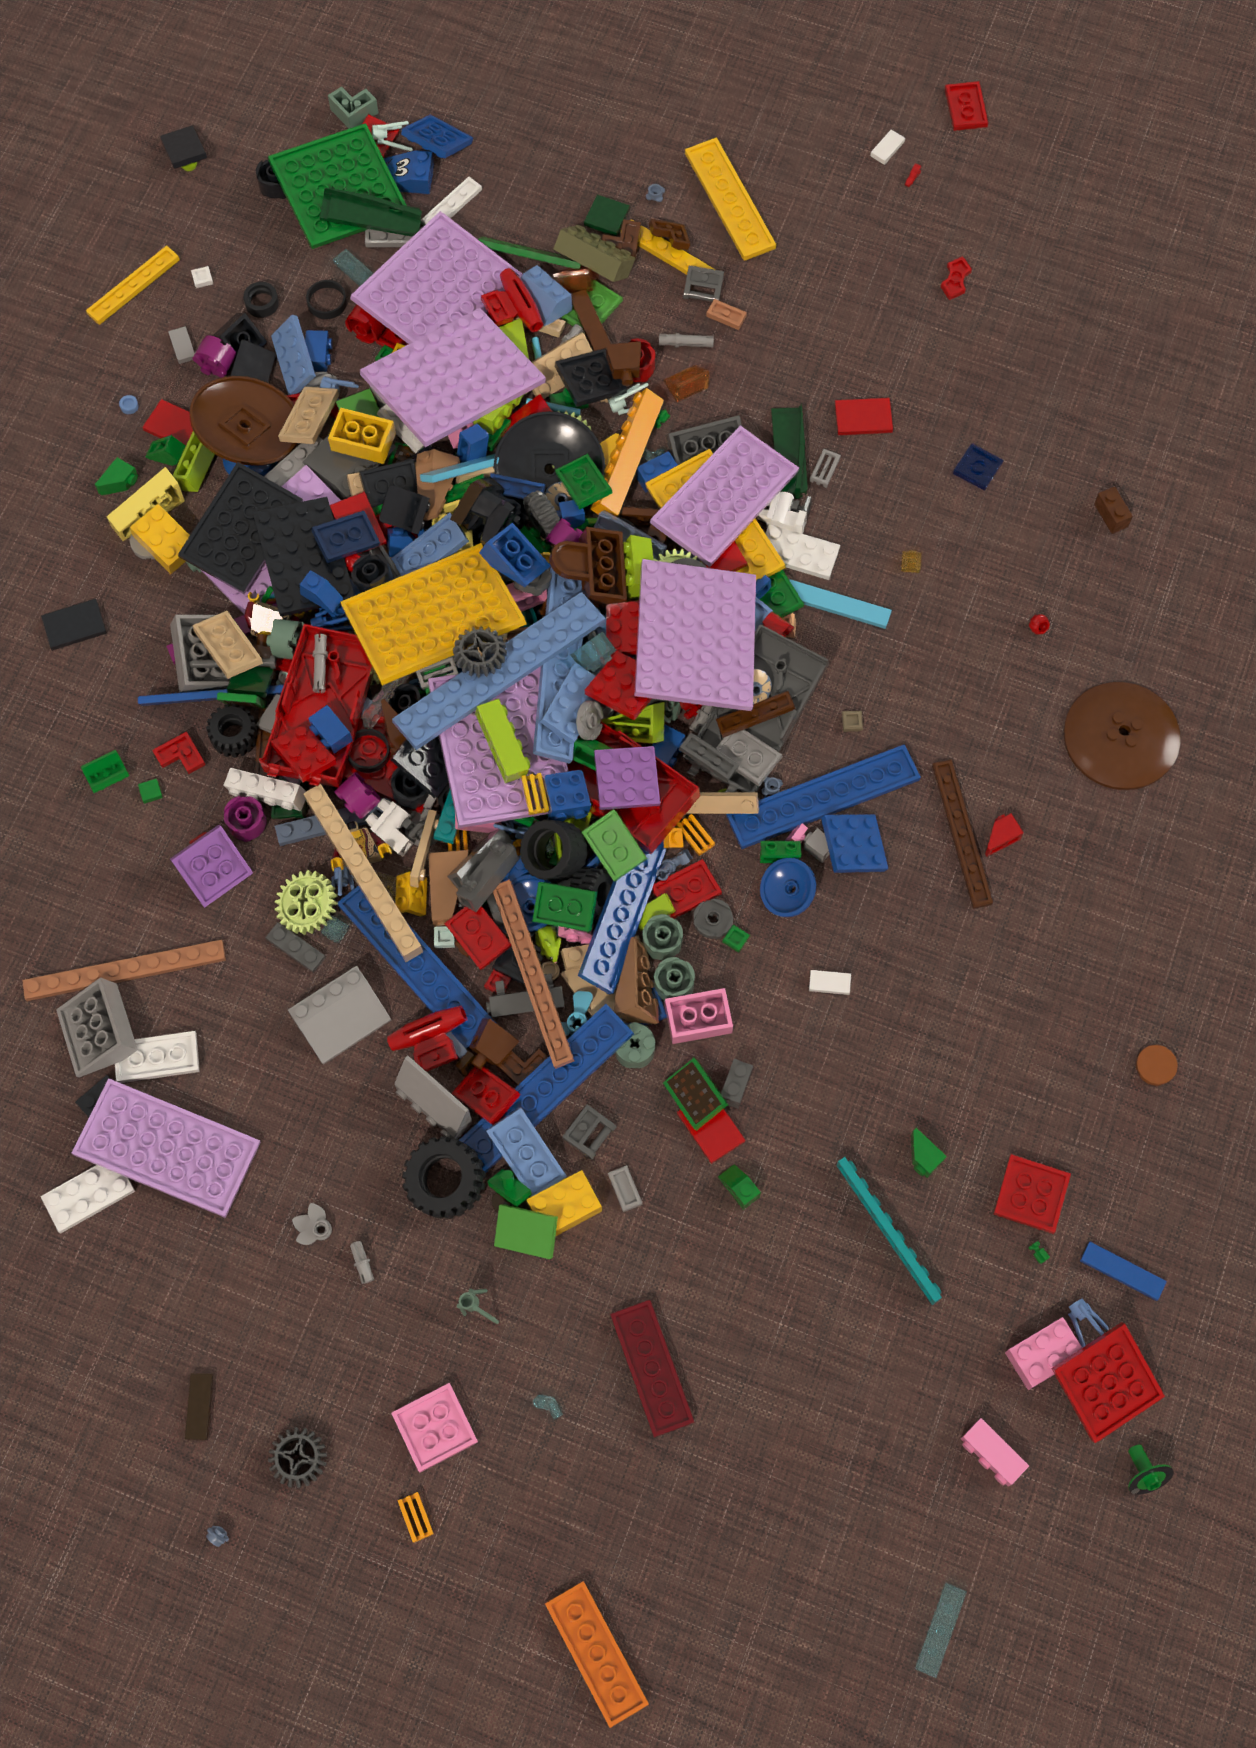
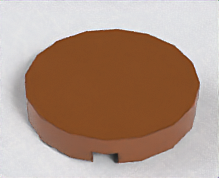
[1135,1045,1178,1086]

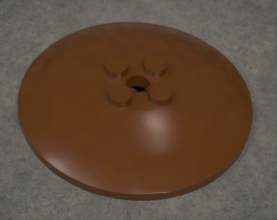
[189,376,297,466]
[1064,682,1181,790]

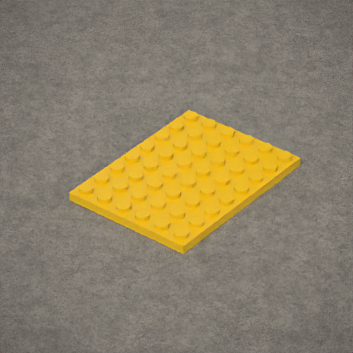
[340,543,526,686]

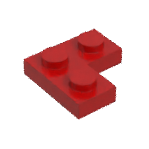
[152,732,206,774]

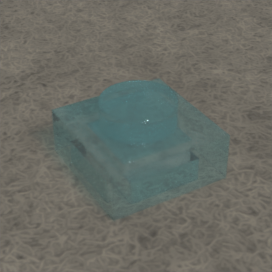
[321,916,349,944]

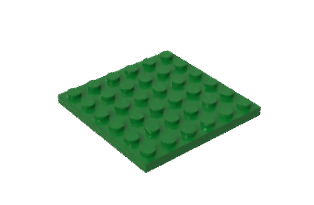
[268,123,407,249]

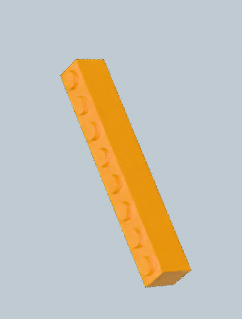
[591,388,664,516]

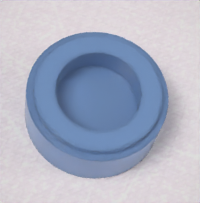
[119,395,139,414]

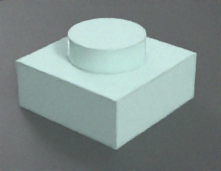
[434,926,455,948]

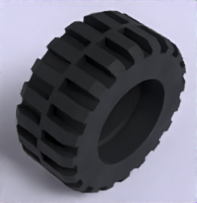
[402,1136,486,1219]

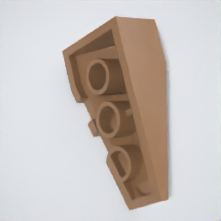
[416,449,460,521]
[614,937,659,1024]

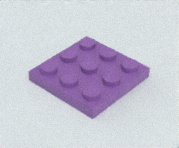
[594,746,660,810]
[170,825,253,908]

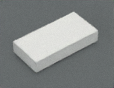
[870,130,905,165]
[809,970,851,995]

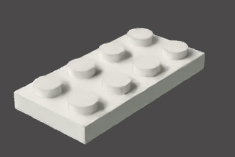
[765,524,840,580]
[115,1031,200,1083]
[40,1165,135,1234]

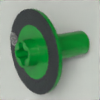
[1128,1445,1174,1495]

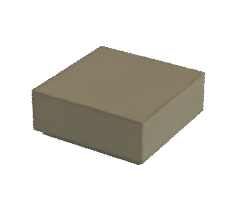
[842,711,863,732]

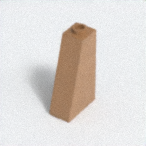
[428,850,469,927]

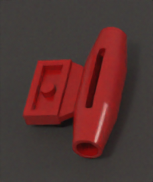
[481,268,543,332]
[387,1006,467,1072]

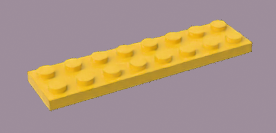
[685,137,776,261]

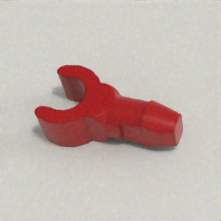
[905,163,922,187]

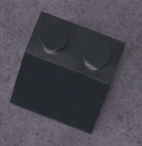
[212,313,267,358]

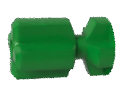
[654,410,670,429]
[1029,1241,1050,1264]

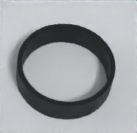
[306,280,347,319]
[348,729,390,773]

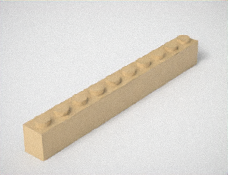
[303,784,423,962]

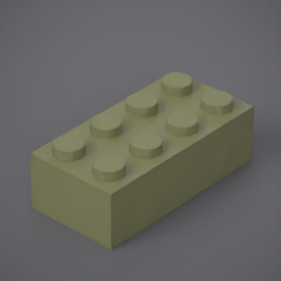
[554,225,635,282]

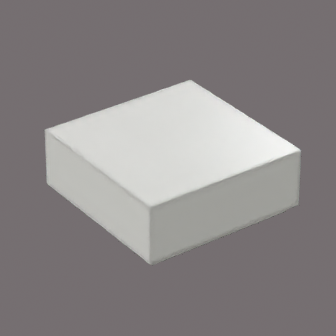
[191,266,213,288]

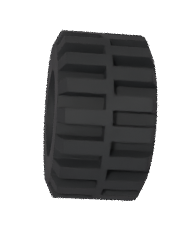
[206,704,258,758]
[570,867,613,919]

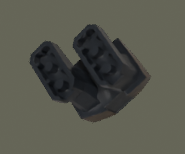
[450,476,527,545]

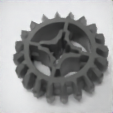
[523,490,560,539]
[453,626,507,678]
[268,1427,327,1488]

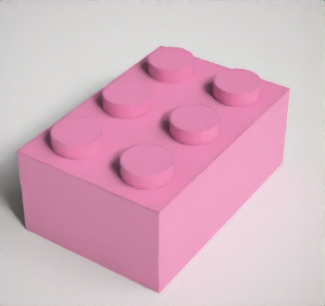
[665,988,733,1044]
[1005,1317,1082,1390]

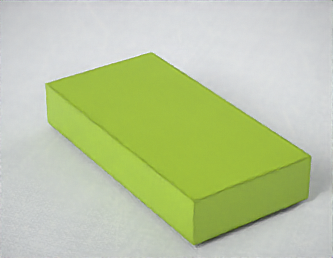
[639,893,676,931]

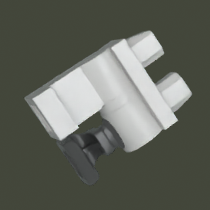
[757,491,812,534]
[366,798,424,857]

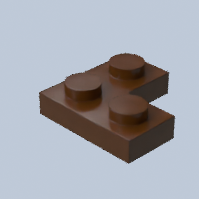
[602,219,641,257]
[649,219,690,250]
[496,1049,548,1086]

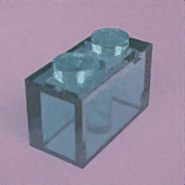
[571,631,616,672]

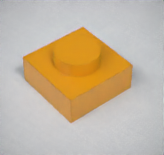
[663,828,683,848]

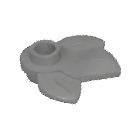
[292,1203,332,1245]

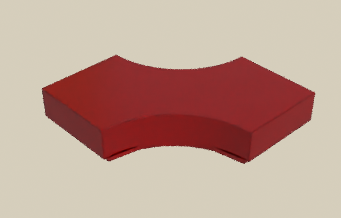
[941,256,972,300]

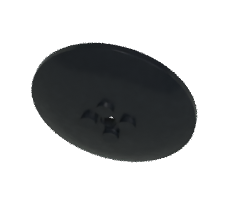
[494,411,605,521]

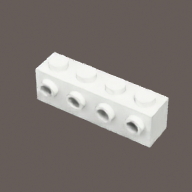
[223,768,306,811]

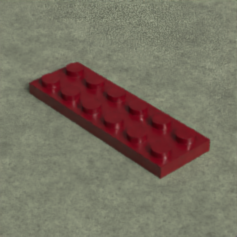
[610,1300,694,1438]

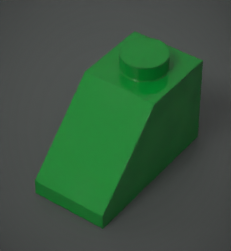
[145,435,186,466]
[94,457,138,496]
[911,1128,947,1178]
[718,1164,761,1210]

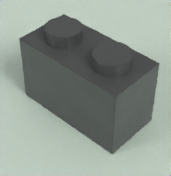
[721,1059,753,1109]

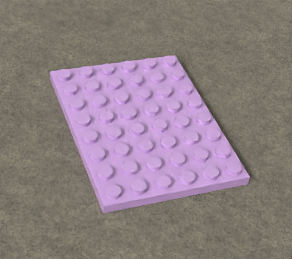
[350,211,523,344]
[360,308,546,447]
[634,559,756,711]
[428,666,569,828]

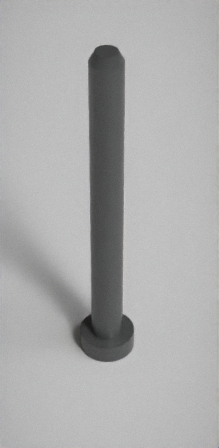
[190,655,277,669]

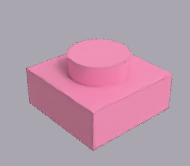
[785,824,808,842]

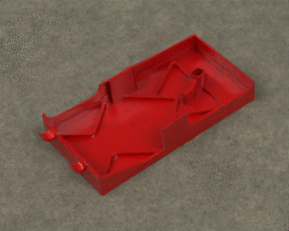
[259,624,374,788]
[567,720,700,854]

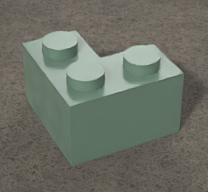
[328,86,379,129]

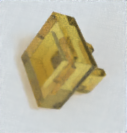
[901,550,921,573]

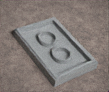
[715,730,783,786]

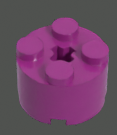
[192,335,236,378]
[545,518,583,547]
[334,772,381,819]
[224,796,267,842]

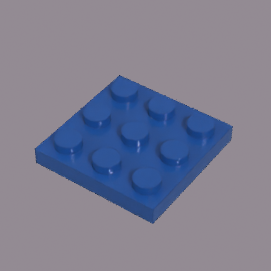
[401,114,473,158]
[821,814,888,873]

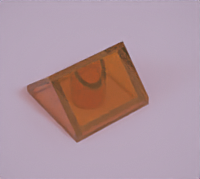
[553,269,593,294]
[663,365,709,402]

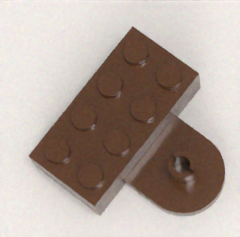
[549,527,627,609]

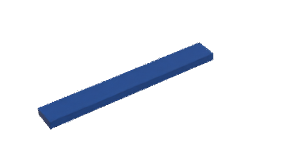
[138,685,284,706]

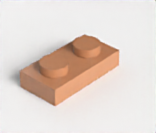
[706,299,747,330]

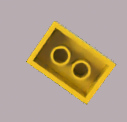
[328,408,396,464]
[130,504,190,574]
[527,1170,602,1236]

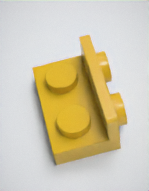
[395,872,427,917]

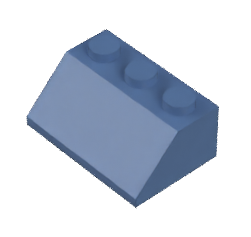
[520,265,572,326]

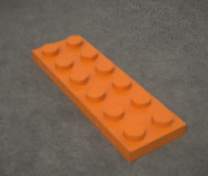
[545,1581,649,1728]

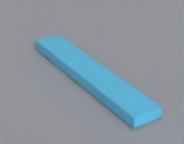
[420,454,499,483]
[789,579,892,629]

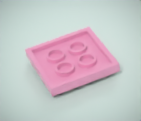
[392,1383,478,1473]

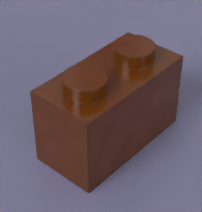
[1094,487,1133,534]

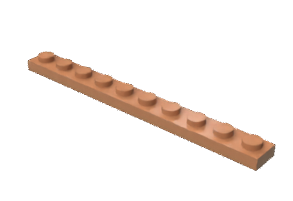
[493,879,575,1069]
[22,940,226,1001]

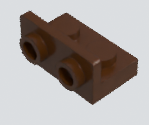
[622,507,660,527]

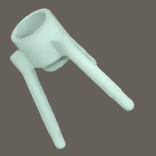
[372,121,413,151]
[608,383,648,415]

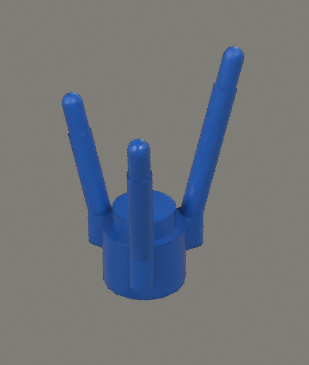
[311,604,353,631]

